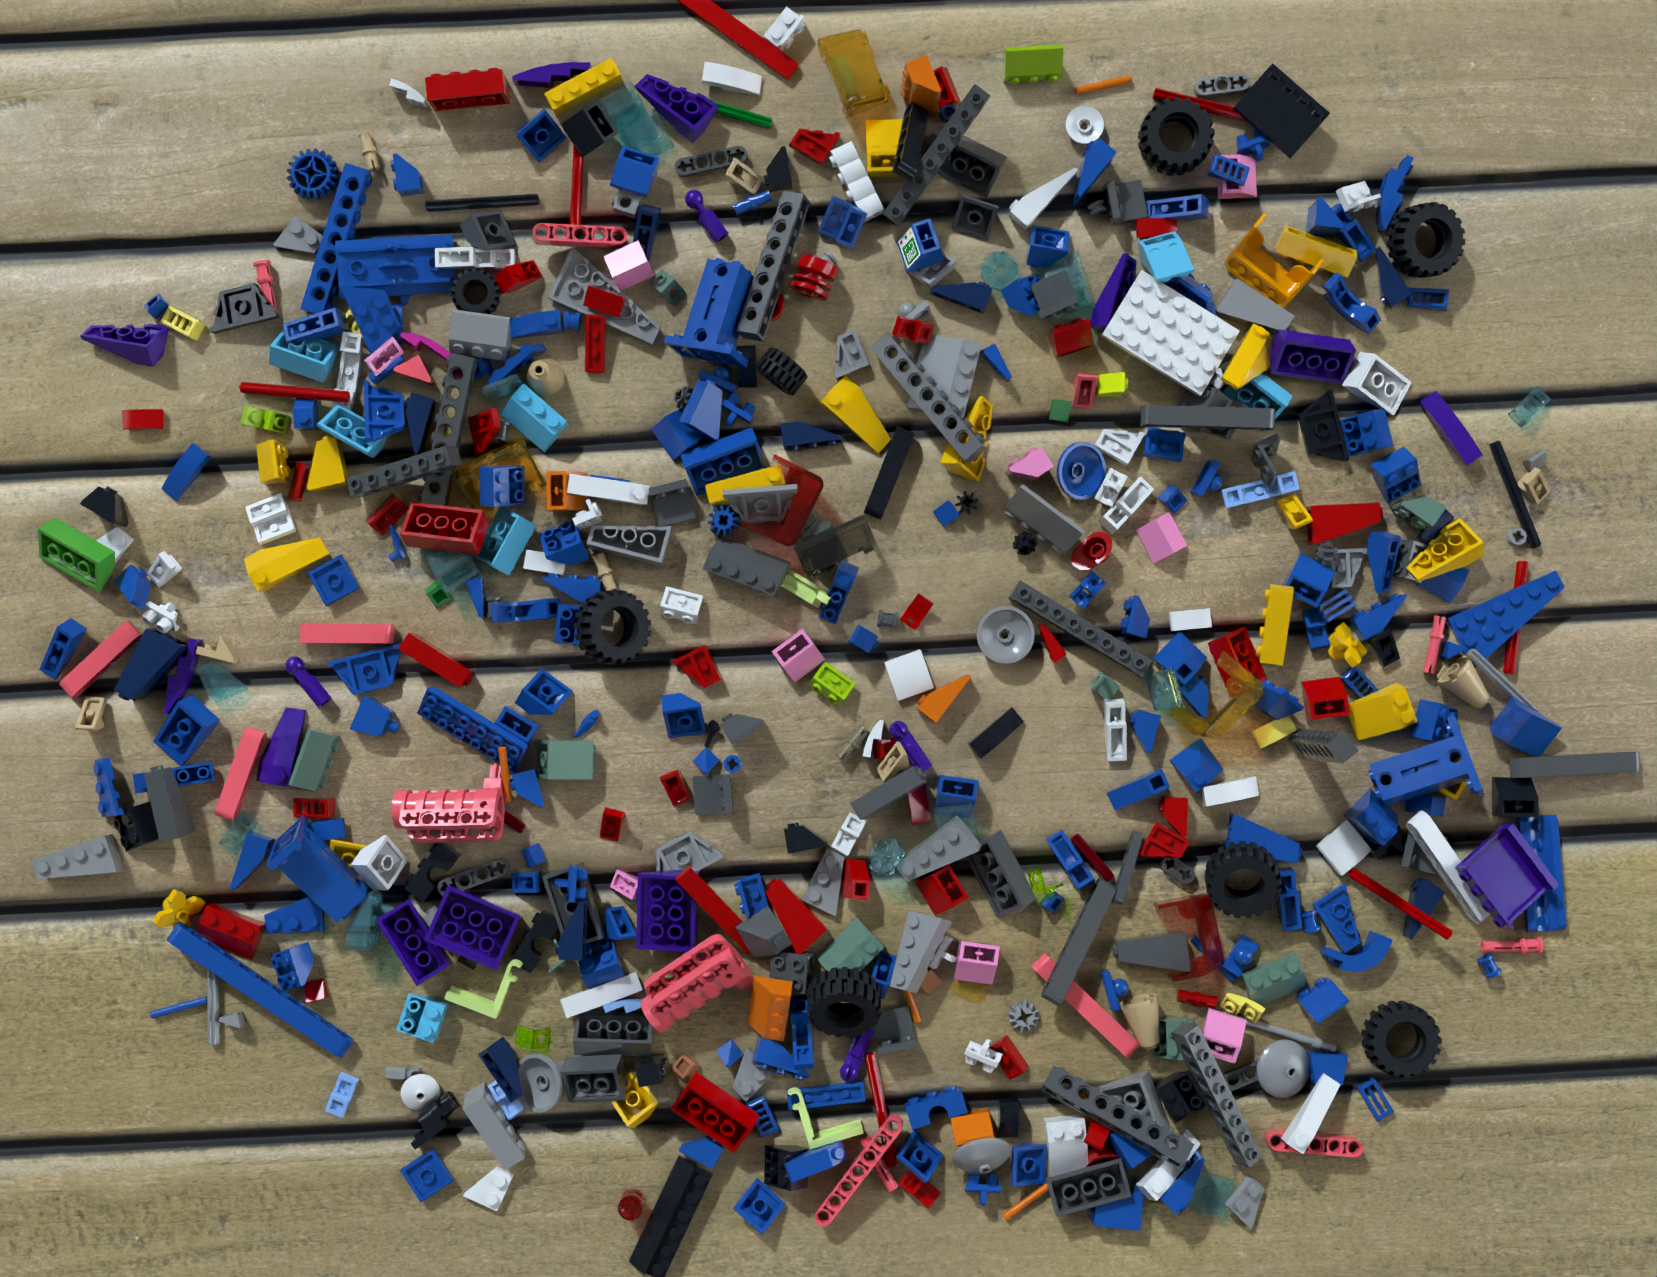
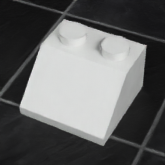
[351,835,408,890]

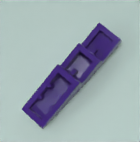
[512,62,592,88]
[1419,391,1483,466]
[164,638,203,714]

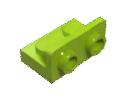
[808,662,856,706]

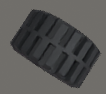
[451,268,501,315]
[756,347,808,396]

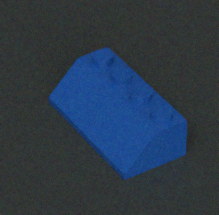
[680,427,767,496]

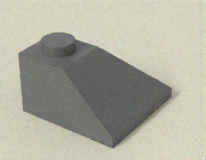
[460,210,516,251]
[720,713,765,744]
[735,906,792,958]

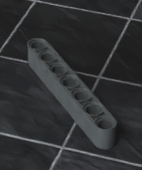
[1141,405,1275,430]
[1509,752,1641,778]
[1041,878,1117,1006]

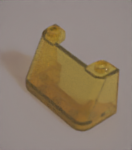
[818,29,890,119]
[455,437,547,517]

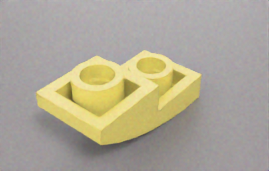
[1252,716,1297,749]
[1219,993,1266,1024]

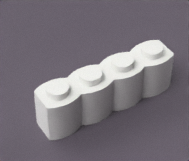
[829,141,884,222]

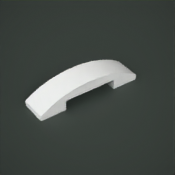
[332,331,363,411]

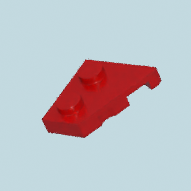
[789,128,841,166]
[468,408,501,454]
[672,645,722,688]
[1138,822,1190,859]

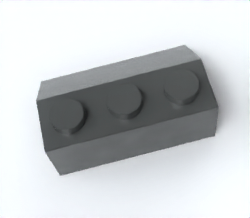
[560,1054,626,1103]

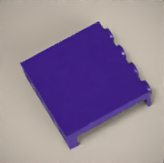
[1455,824,1559,929]

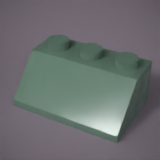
[288,729,340,791]
[816,917,884,971]
[1240,951,1307,1006]

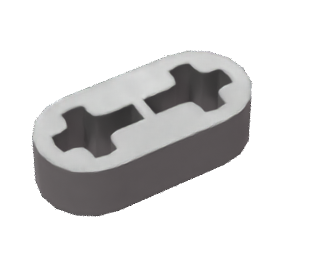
[1160,858,1195,884]

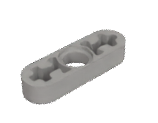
[1194,73,1250,98]

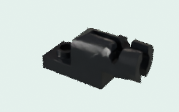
[411,1091,460,1150]

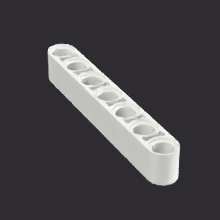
[1406,810,1490,924]

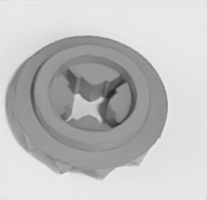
[1008,1001,1039,1032]

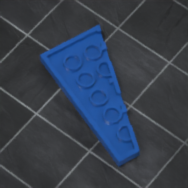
[1447,570,1565,668]

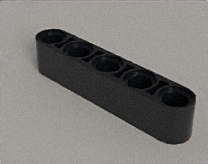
[893,102,929,181]
[864,426,915,520]

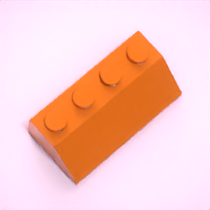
[900,55,941,116]

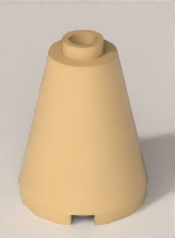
[526,358,564,396]
[1437,655,1489,708]
[1119,993,1160,1050]

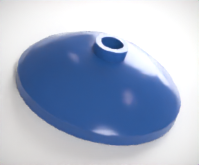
[1057,442,1106,500]

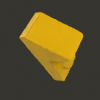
[1277,493,1313,529]

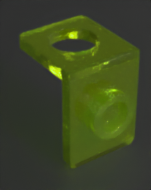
[1028,867,1063,894]
[515,1025,551,1050]

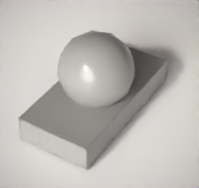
[898,300,931,321]

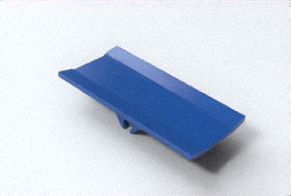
[335,235,456,299]

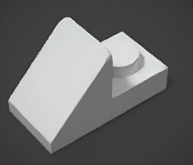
[147,551,182,588]

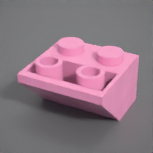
[1217,154,1257,199]
[1005,447,1054,481]
[771,629,825,683]
[954,941,1000,985]
[1201,1008,1246,1064]

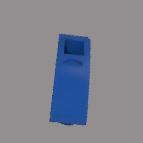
[1376,155,1414,233]
[133,762,215,794]

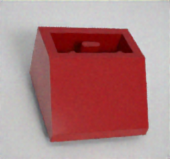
[1048,317,1094,358]
[1301,677,1350,720]
[915,864,969,915]

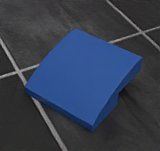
[818,195,867,249]

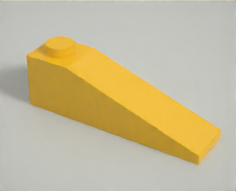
[1221,323,1273,390]
[821,376,891,454]
[940,396,993,482]
[705,465,785,506]
[1406,518,1484,582]
[244,537,330,592]
[611,1070,659,1128]

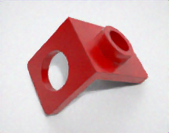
[900,593,933,630]

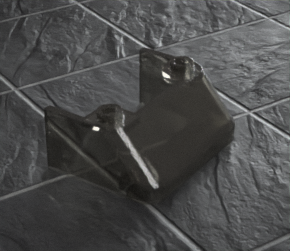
[794,515,877,579]

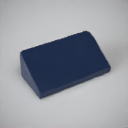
[1416,509,1454,545]

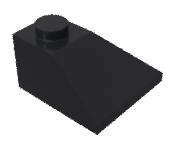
[80,486,129,527]
[784,822,826,854]

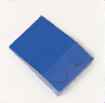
[1072,138,1117,206]
[153,695,220,766]
[1489,696,1562,757]
[1160,1150,1205,1215]

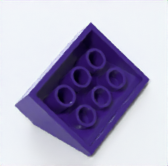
[636,870,699,952]
[424,884,520,970]

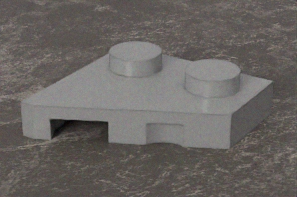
[273,216,322,255]
[904,251,957,289]
[834,329,869,380]
[1329,548,1367,588]
[732,1047,774,1101]
[1224,1174,1264,1229]

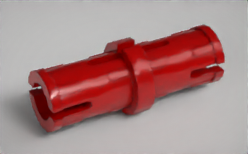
[1176,989,1217,1009]

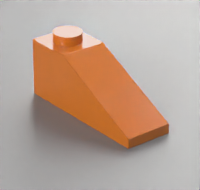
[917,675,971,723]

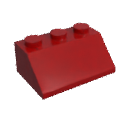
[1208,626,1267,696]
[198,903,265,960]

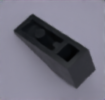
[968,707,1024,759]

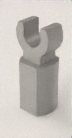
[385,1066,420,1080]

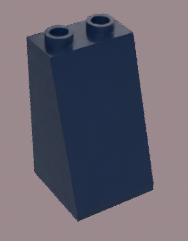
[114,628,188,701]

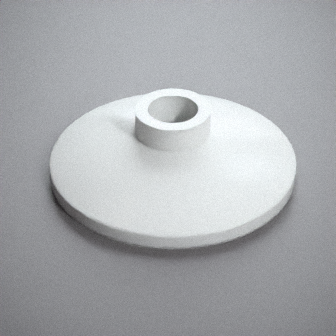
[1066,106,1104,144]
[401,1074,440,1111]

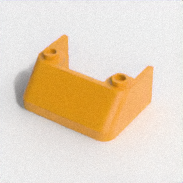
[1225,213,1324,308]

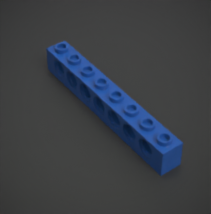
[300,163,372,314]

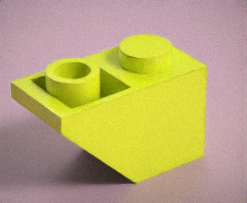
[1096,372,1128,398]

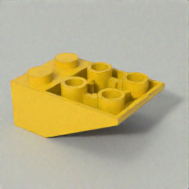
[865,119,903,177]

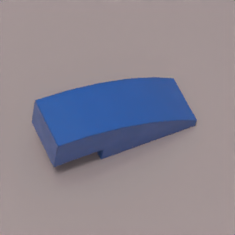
[1331,204,1376,262]
[161,443,212,501]
[1046,830,1095,891]
[1276,867,1302,931]

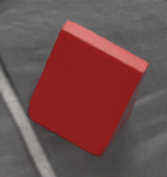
[872,738,896,759]
[304,978,328,1003]

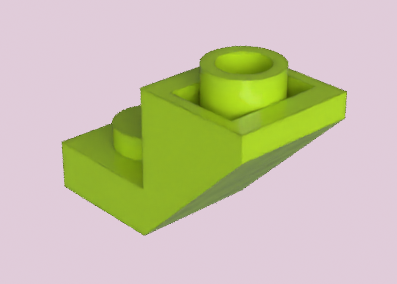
[240,405,290,434]

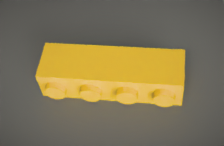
[544,58,623,117]
[1276,225,1357,278]
[1256,584,1294,666]

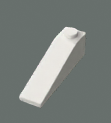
[1008,167,1078,230]
[567,474,649,506]
[1281,1073,1341,1154]
[1136,1129,1201,1201]

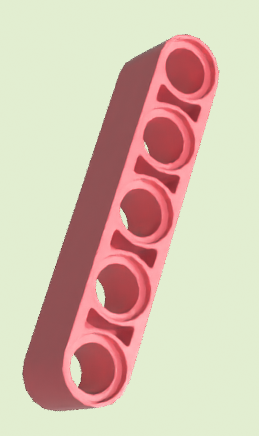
[532,223,628,249]
[59,621,142,699]
[300,624,394,644]
[215,727,267,822]
[1264,1129,1363,1157]

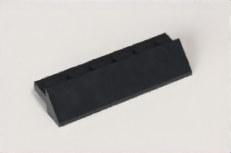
[629,1155,713,1277]

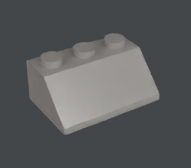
[448,309,511,361]

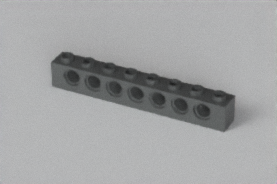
[883,84,991,225]
[736,191,810,342]
[870,332,987,463]
[419,353,478,506]
[1008,580,1152,677]
[1288,728,1359,764]
[1171,1022,1263,1168]
[1042,1066,1195,1170]

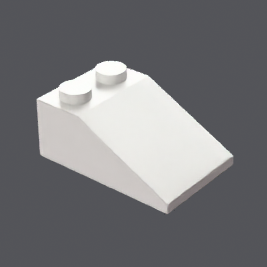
[1342,352,1412,416]
[1043,1114,1088,1177]

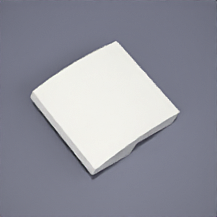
[245,493,297,545]
[884,649,934,701]
[1316,820,1372,876]

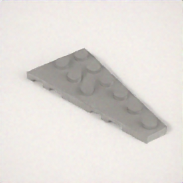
[548,247,661,345]

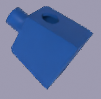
[350,695,400,737]
[1306,1051,1348,1086]

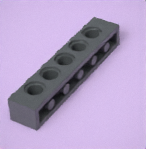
[346,446,462,497]

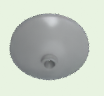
[977,606,1035,664]
[1257,1039,1310,1098]
[517,1053,562,1113]
[953,1138,1011,1173]

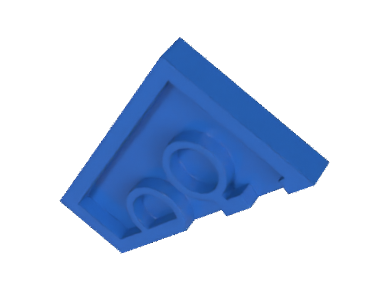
[488,344,547,387]
[93,758,124,817]
[1311,883,1361,953]
[264,897,325,934]

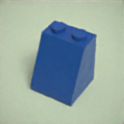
[1343,788,1398,846]

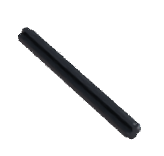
[425,194,539,212]
[1489,441,1541,549]

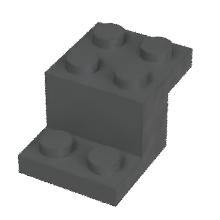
[1177,386,1248,440]

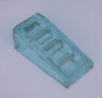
[1508,386,1551,427]
[219,811,258,855]

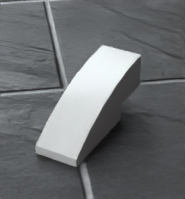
[702,62,762,96]
[1098,476,1154,534]
[1104,699,1127,761]
[1201,776,1259,806]

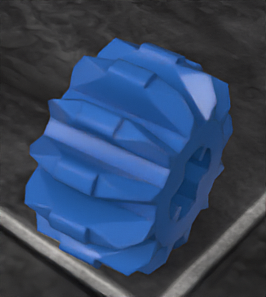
[707,504,740,537]

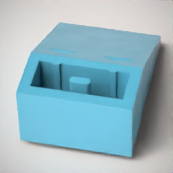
[1138,231,1195,282]

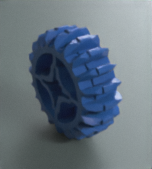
[287,148,339,201]

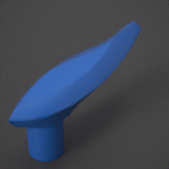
[389,525,405,562]
[573,709,599,738]

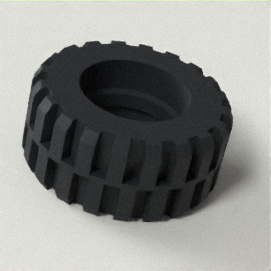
[1138,97,1215,176]
[1386,202,1466,278]
[574,590,651,664]
[1204,841,1281,918]
[807,967,881,1038]
[1361,1001,1442,1079]

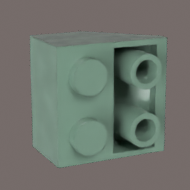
[1390,497,1446,530]
[1151,1017,1195,1061]

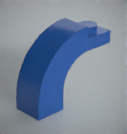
[1323,273,1381,334]
[491,598,561,623]
[1320,930,1393,972]
[790,998,814,1070]

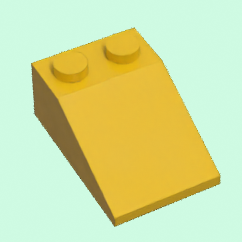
[1348,683,1418,740]

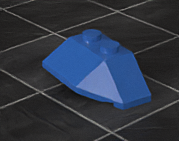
[1162,273,1216,316]

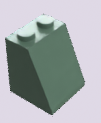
[537,739,596,780]

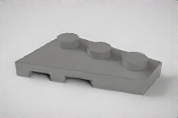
[801,848,844,917]

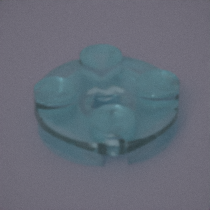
[980,251,1019,291]
[869,837,906,876]

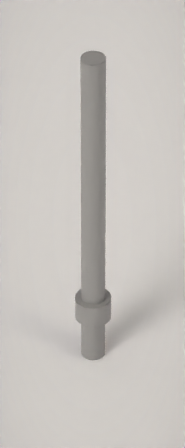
[1224,1011,1336,1052]

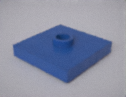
[308,554,361,607]
[400,1147,454,1203]

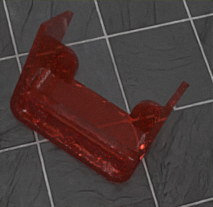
[740,455,824,547]
[1153,893,1224,982]

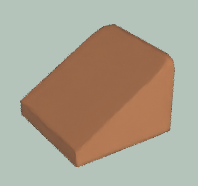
[921,967,943,994]
[671,1053,701,1081]

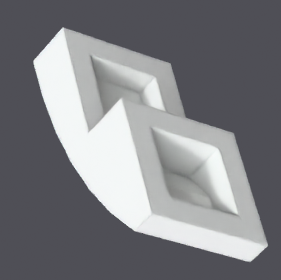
[389,78,429,108]
[523,549,566,575]
[1169,608,1212,631]
[862,720,884,758]
[830,812,866,857]

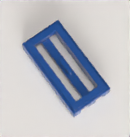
[1317,588,1357,623]
[1356,1077,1394,1121]

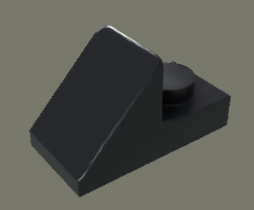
[1368,629,1400,667]
[1369,825,1403,859]

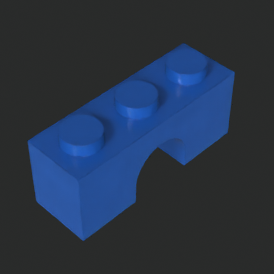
[905,1085,968,1130]

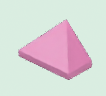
[364,337,404,376]
[610,869,638,900]

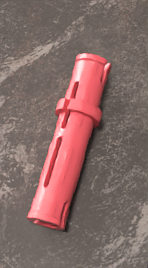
[1423,616,1447,674]
[859,1135,899,1192]

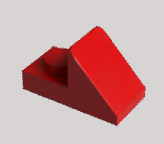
[660,770,691,807]
[600,807,625,842]

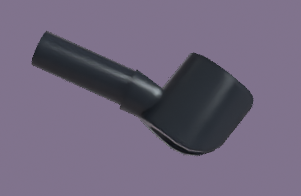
[704,720,719,748]

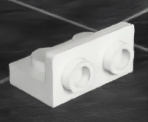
[763,6,805,51]
[1336,181,1381,212]
[572,499,602,531]
[660,586,703,624]

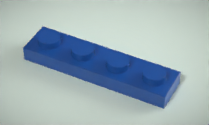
[787,1081,866,1110]

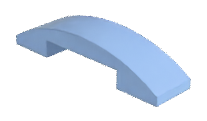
[1221,471,1300,508]

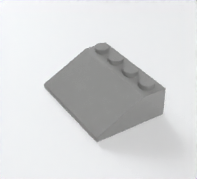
[907,335,981,418]
[1003,484,1085,554]
[1096,1071,1175,1156]

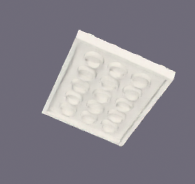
[1101,270,1240,397]

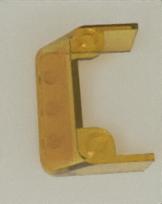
[1169,651,1264,739]

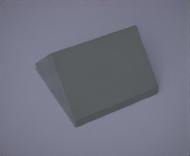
[952,195,999,240]

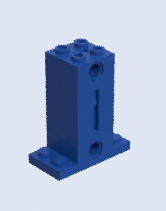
[664,258,754,368]
[1368,716,1485,807]
[266,815,368,922]

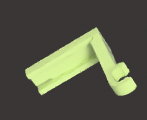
[782,568,831,608]
[444,959,523,1019]
[788,1087,864,1149]

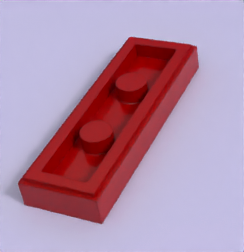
[585,314,606,373]

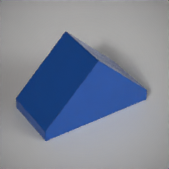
[1404,795,1446,817]
[511,870,543,893]
[605,906,637,940]

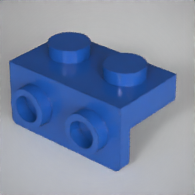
[1143,427,1186,462]
[734,873,769,918]

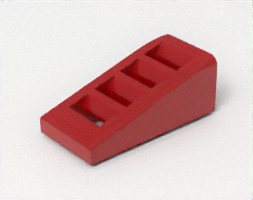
[1038,624,1067,664]
[293,798,335,819]

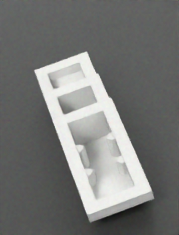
[435,247,516,270]
[560,972,642,1018]

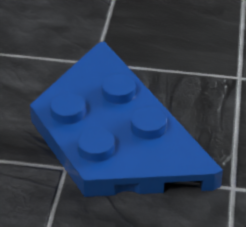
[341,286,401,354]
[364,381,405,443]
[328,643,401,695]

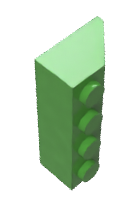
[38,518,115,592]

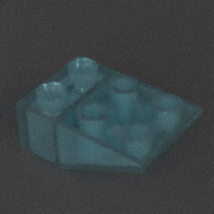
[598,82,660,150]
[1043,250,1096,318]
[421,548,483,594]
[345,890,383,951]

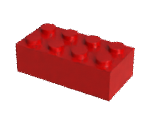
[425,68,510,111]
[400,502,490,555]
[670,1071,760,1153]

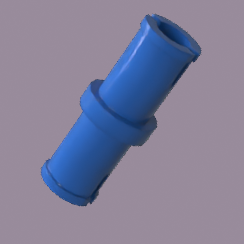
[733,190,772,216]

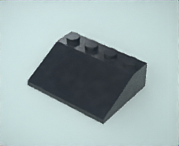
[1233,63,1330,159]

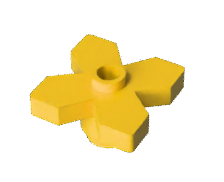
[1328,622,1367,668]
[152,889,205,929]

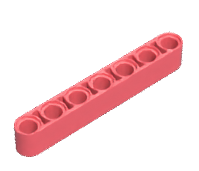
[1031,953,1140,1059]
[815,1114,903,1227]

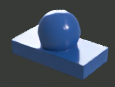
[699,364,737,394]
[1190,460,1223,497]
[1221,934,1259,977]
[1100,970,1129,1011]

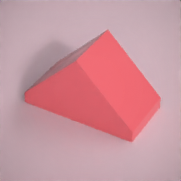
[393,355,435,386]
[1073,374,1098,409]

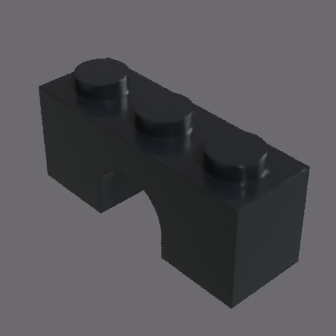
[405,842,461,902]
[511,910,559,973]
[635,1053,669,1087]

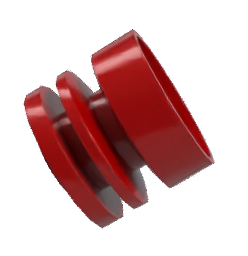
[790,254,838,301]

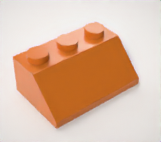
[747,976,793,1041]

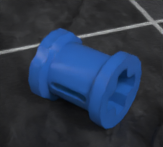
[724,755,742,773]
[1301,910,1322,933]
[1476,953,1502,979]

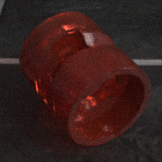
[618,1189,645,1221]

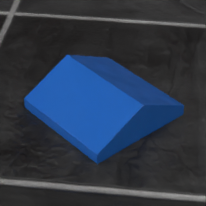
[1416,567,1469,603]
[1011,1143,1047,1186]
[733,1178,786,1235]

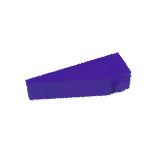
[635,74,719,143]
[1090,253,1137,333]
[80,324,169,367]
[256,707,306,787]

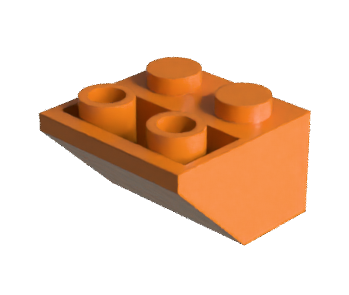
[546,471,588,512]
[950,1108,994,1147]

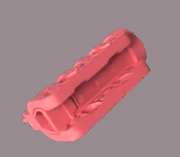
[392,764,505,843]
[641,934,754,1033]

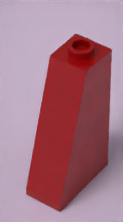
[1306,503,1383,545]
[398,633,473,688]
[765,877,827,954]

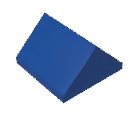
[516,109,567,162]
[1306,196,1345,237]
[651,409,705,461]
[1106,1122,1152,1169]
[895,1129,944,1183]

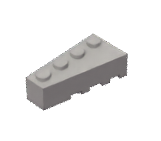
[587,525,672,567]
[895,815,982,881]
[31,834,125,879]
[890,910,952,993]
[463,1082,526,1171]

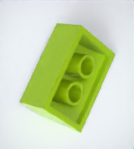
[1002,44,1064,85]

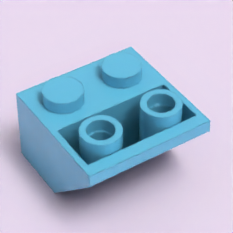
[396,993,450,1043]

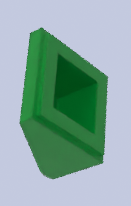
[1049,399,1072,422]
[425,579,453,608]

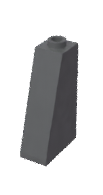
[144,765,195,842]
[850,766,927,820]
[1112,931,1191,972]

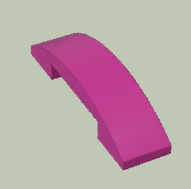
[400,333,463,379]

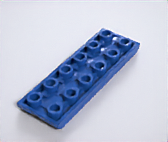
[417,687,528,773]
[1517,815,1567,933]

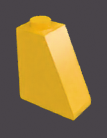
[307,435,348,492]

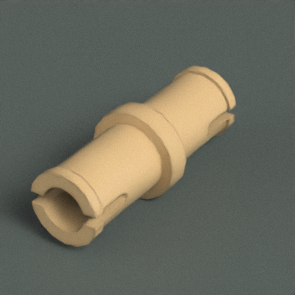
[358,131,380,172]
[593,553,617,591]

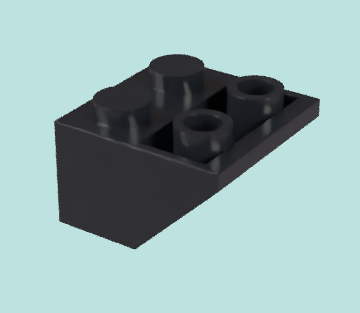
[561,99,619,158]
[1492,777,1539,817]
[113,801,159,852]
[1155,1071,1210,1123]
[764,1145,809,1191]

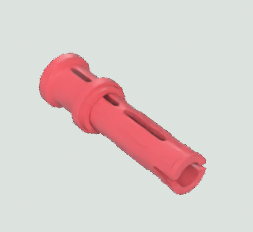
[253,260,278,320]
[1480,937,1543,955]

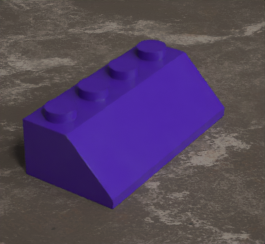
[1271,329,1356,384]
[375,899,450,986]

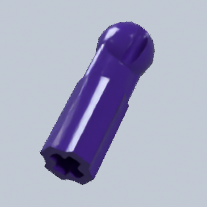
[685,190,729,243]
[285,656,332,708]
[889,721,932,771]
[840,1029,874,1082]

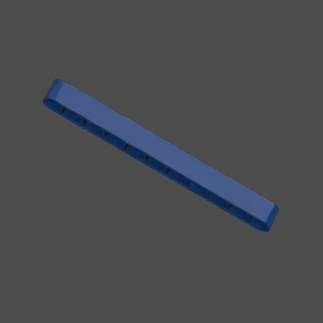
[167,922,354,1058]

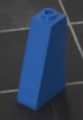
[1225,813,1302,863]

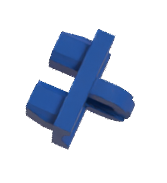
[1236,130,1271,162]
[721,392,755,427]
[1069,571,1106,609]
[554,864,587,903]
[965,1173,1001,1206]

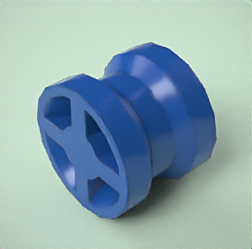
[563,311,582,332]

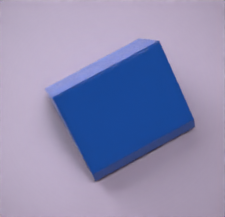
[145,293,169,318]
[1440,642,1465,659]
[521,843,546,868]
[1040,888,1064,913]

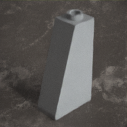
[1215,279,1295,334]

